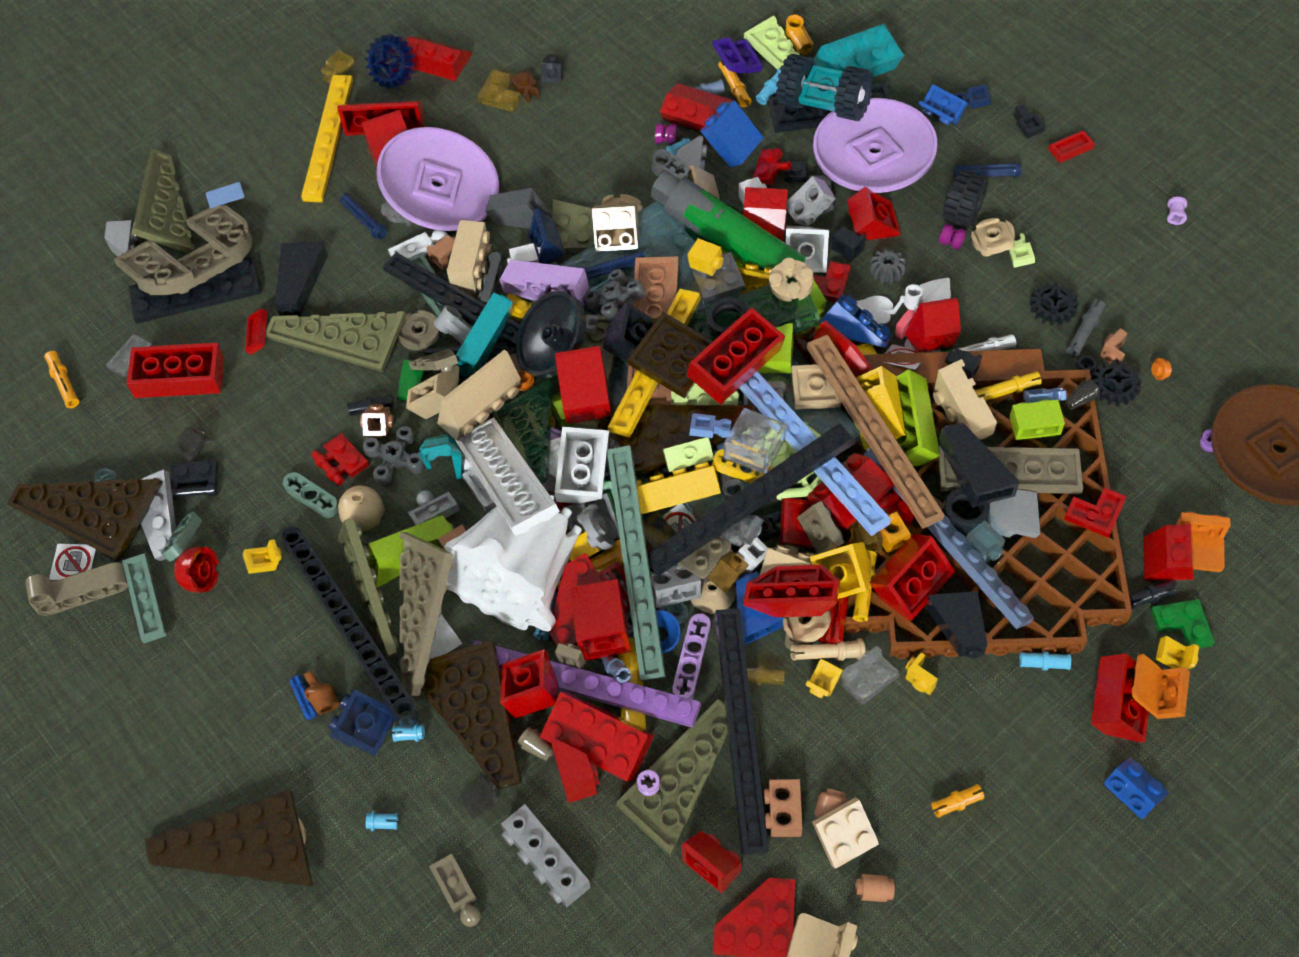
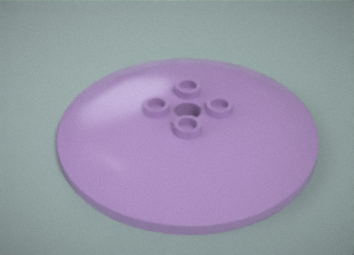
[813,98,937,193]
[377,127,499,231]

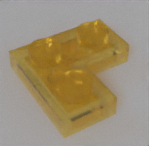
[477,69,521,112]

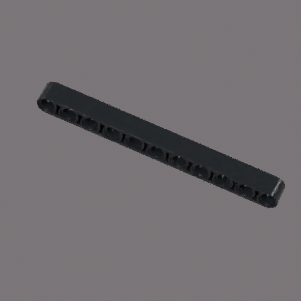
[281,527,418,728]

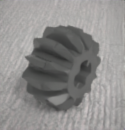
[870,248,906,285]

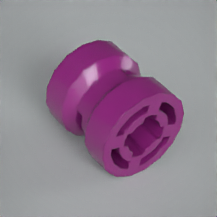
[655,123,677,144]
[939,223,967,250]

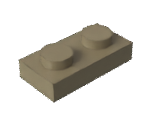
[555,643,587,670]

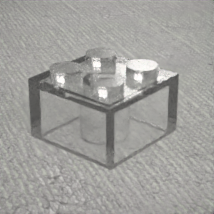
[723,408,787,474]

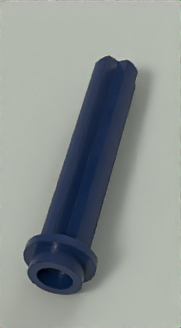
[954,161,1021,178]
[340,193,387,239]
[581,251,645,280]

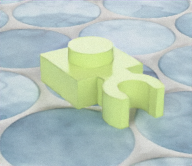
[1009,233,1035,268]

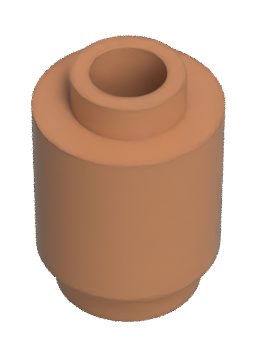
[855,874,895,902]

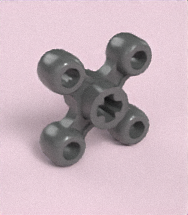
[584,269,646,322]
[363,426,425,486]

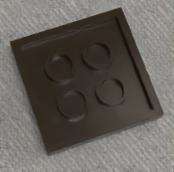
[627,312,713,399]

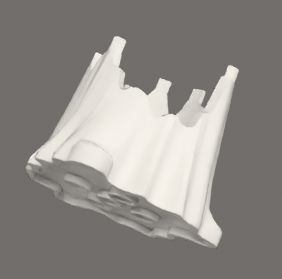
[444,495,582,632]

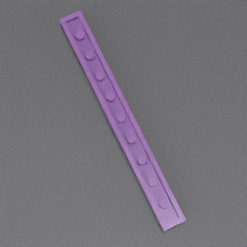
[473,640,701,728]

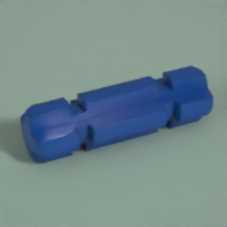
[289,675,318,720]

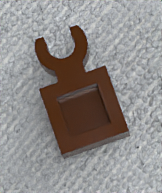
[510,70,539,103]

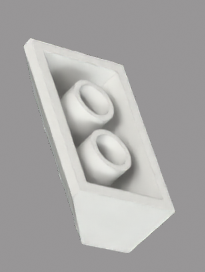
[555,427,609,504]

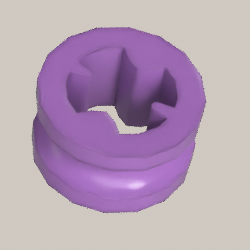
[1200,429,1213,452]

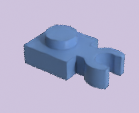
[1023,388,1066,403]
[689,413,731,438]

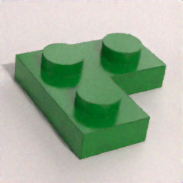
[1150,599,1215,648]

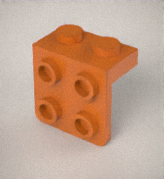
[1176,512,1230,572]
[1132,654,1190,719]

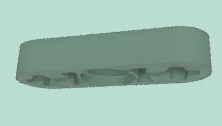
[283,472,338,518]
[161,511,202,562]

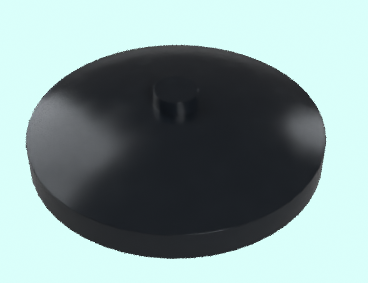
[516,291,586,378]

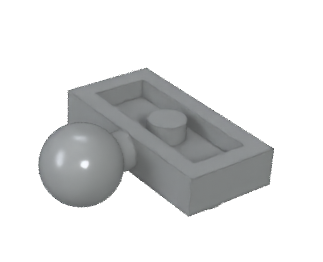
[408,490,460,525]

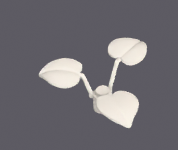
[857,278,951,353]

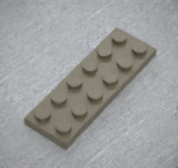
[938,446,1083,494]

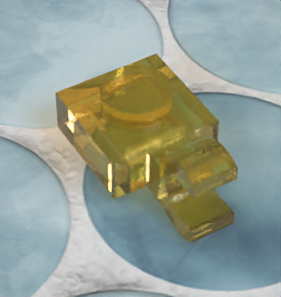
[321,50,354,83]

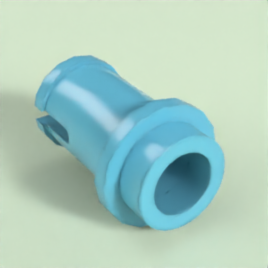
[666,138,690,156]
[392,722,425,742]
[366,811,398,831]

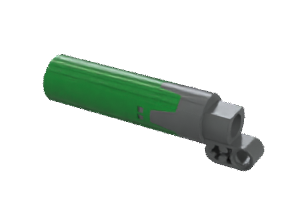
[651,149,806,284]

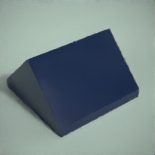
[528,209,565,264]

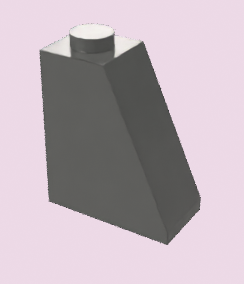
[485,188,552,229]

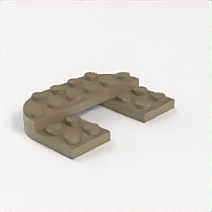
[114,204,253,295]

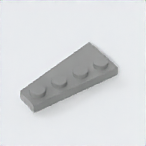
[140,469,176,561]

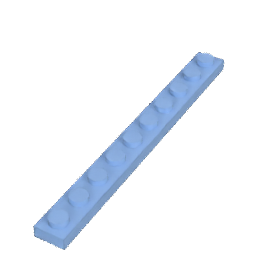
[740,371,891,536]

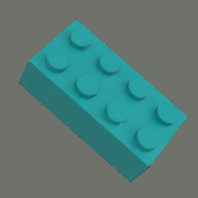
[813,24,904,77]

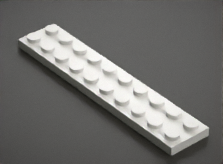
[455,417,560,536]

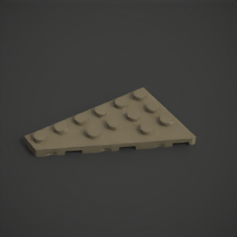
[399,532,454,696]

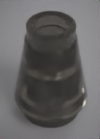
[1065,379,1100,410]

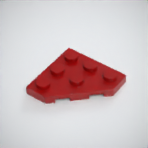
[548,553,602,646]
[713,878,795,957]

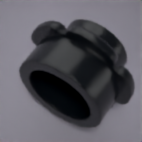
[1075,355,1097,376]

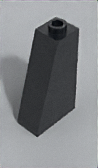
[275,241,327,316]
[938,423,1019,507]

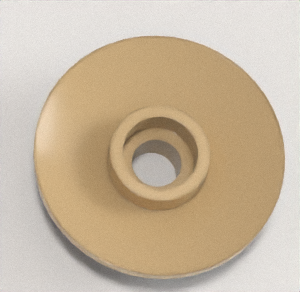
[691,573,736,614]

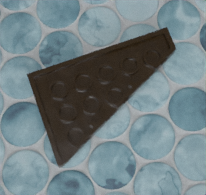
[606,405,761,477]
[7,478,163,560]
[421,640,523,790]
[145,790,313,887]

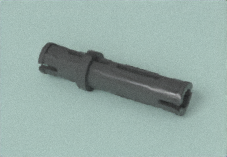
[1066,299,1106,357]

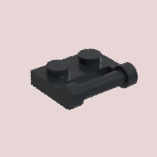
[170,459,218,500]

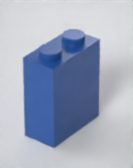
[701,100,764,168]

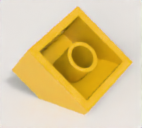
[810,542,870,599]

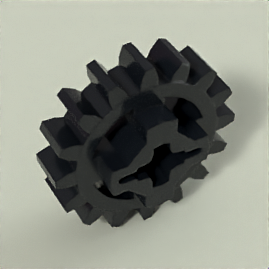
[1029,282,1079,326]
[1092,360,1142,406]

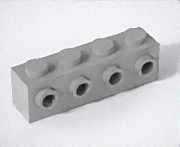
[501,805,591,908]

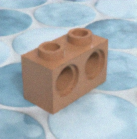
[764,779,802,837]

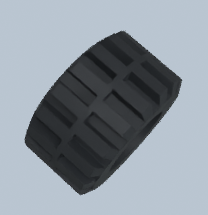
[943,170,988,228]

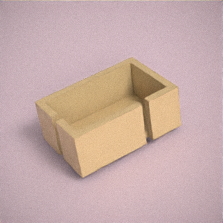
[447,220,492,299]

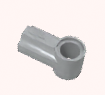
[434,305,472,344]

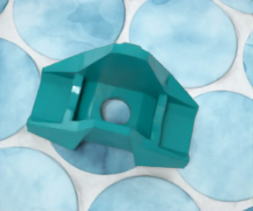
[418,434,463,479]

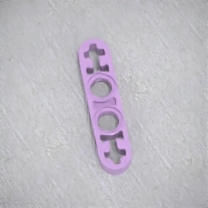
[673,614,711,699]

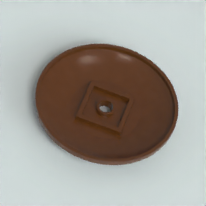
[1211,384,1299,506]

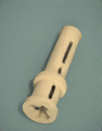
[790,638,865,661]

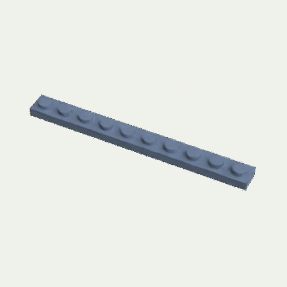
[864,448,1034,629]

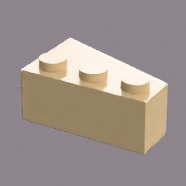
[933,359,997,440]

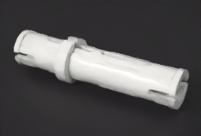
[952,334,1016,352]

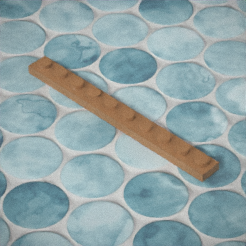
[807,335,945,529]

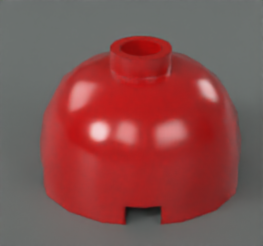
[174,546,219,593]

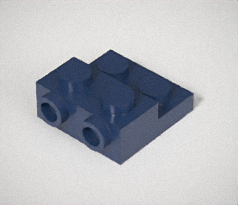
[328,689,394,756]

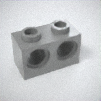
[786,176,836,227]
[650,565,701,608]

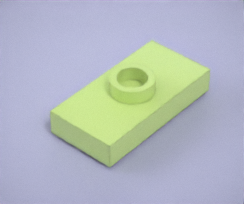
[663,437,714,472]

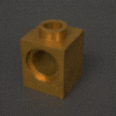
[708,550,749,593]

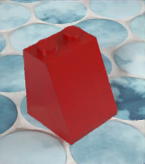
[361,110,407,168]
[555,346,612,424]
[570,579,632,661]

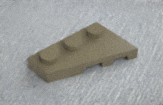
[408,348,458,372]

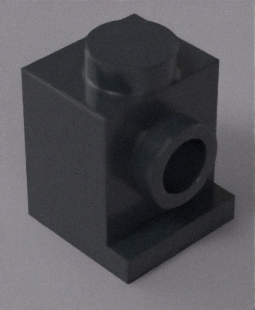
[831,226,866,262]
[945,348,982,380]

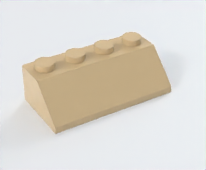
[437,350,521,441]

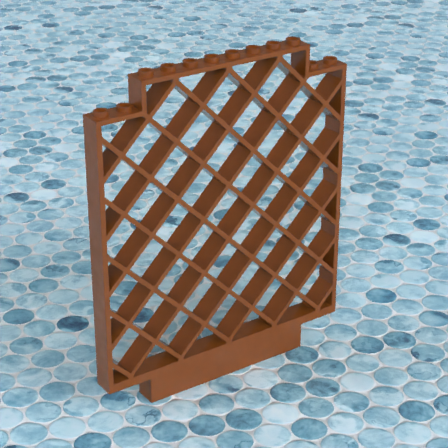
[821,349,1132,659]

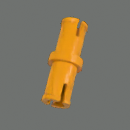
[931,784,984,818]

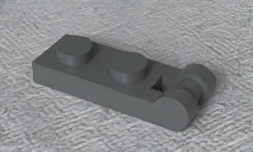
[478,252,503,304]

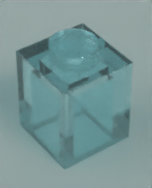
[966,521,1005,563]

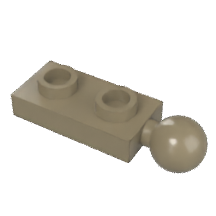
[429,854,481,927]

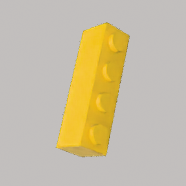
[636,462,722,514]

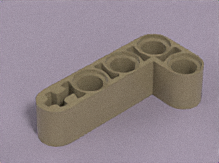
[25,562,128,616]

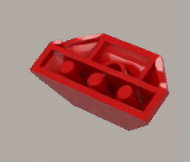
[811,321,874,378]
[743,565,840,617]

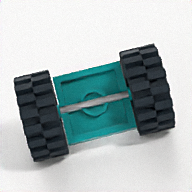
[776,54,873,121]

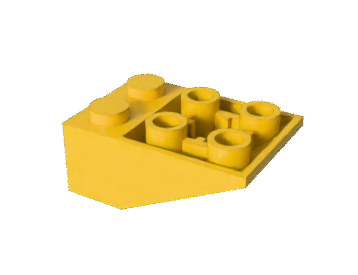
[854,366,906,451]

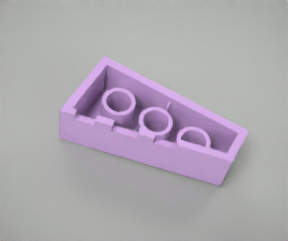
[500,260,590,308]

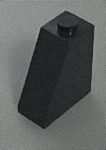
[926,591,987,658]

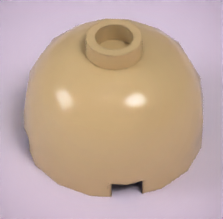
[338,485,385,532]

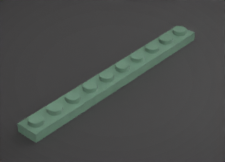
[607,445,666,682]

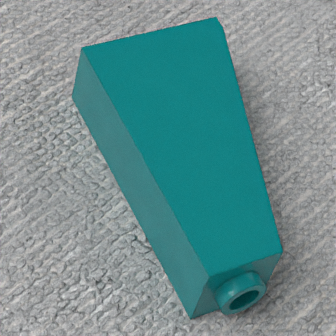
[455,292,513,379]

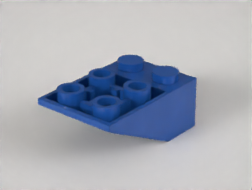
[820,294,892,347]

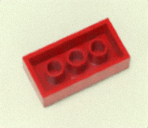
[687,307,785,405]
[126,343,225,398]
[540,692,655,781]

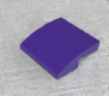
[712,37,763,73]

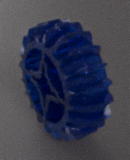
[364,34,416,89]

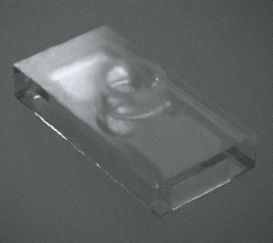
[106,334,151,378]

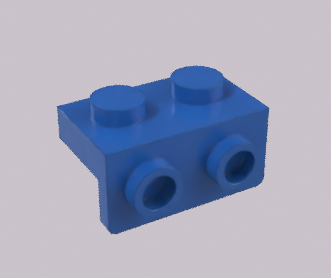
[918,84,968,125]
[1104,757,1169,819]

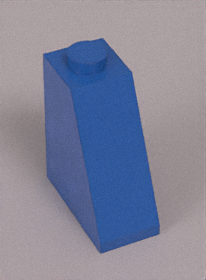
[736,571,784,645]

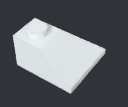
[785,226,829,273]

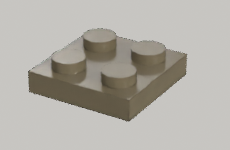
[797,501,845,554]

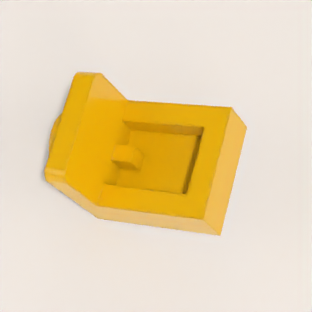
[506,293,532,323]
[242,539,282,574]
[1156,636,1199,669]
[905,652,938,695]
[805,659,844,698]

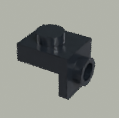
[541,54,564,83]

